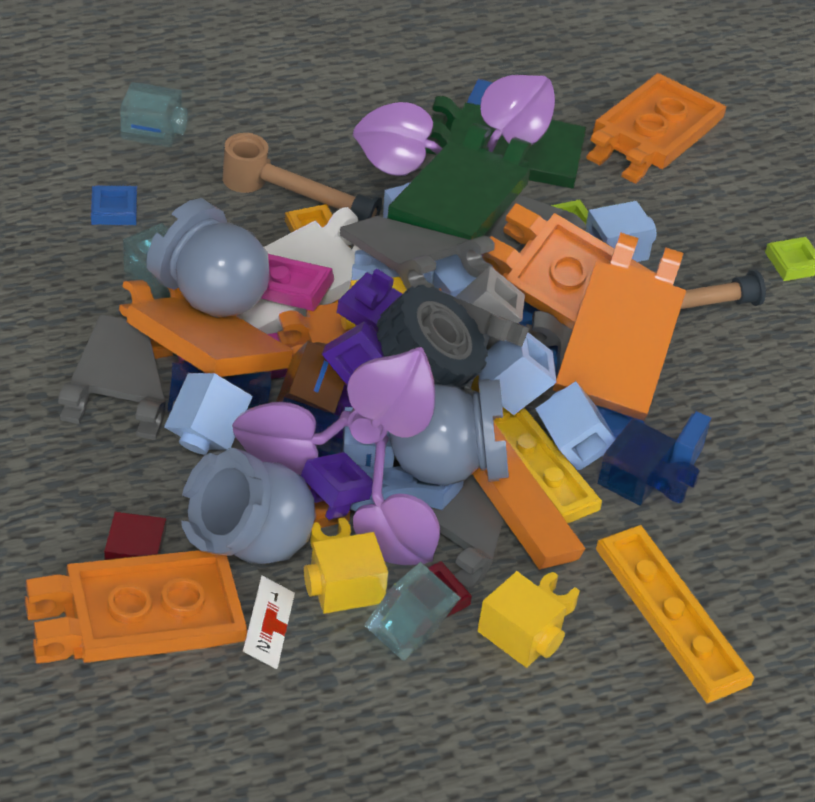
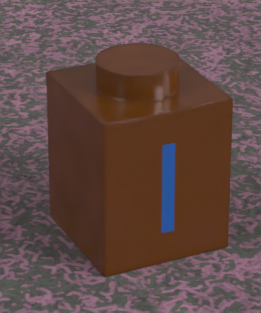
[276,341,345,427]

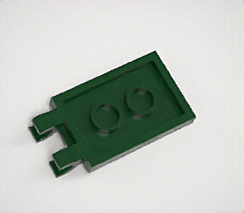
[425,96,586,189]
[387,123,532,240]

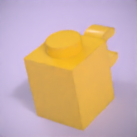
[304,518,388,614]
[477,571,580,668]

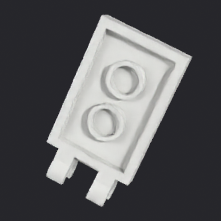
[236,207,362,334]

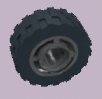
[376,285,488,389]

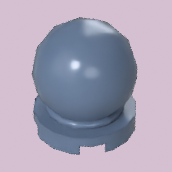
[147,198,270,318]
[389,379,509,486]
[181,448,316,564]

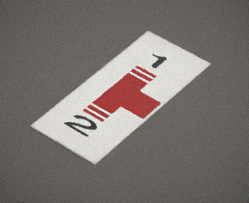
[243,576,295,669]

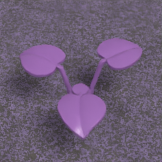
[353,75,555,256]
[232,347,440,565]

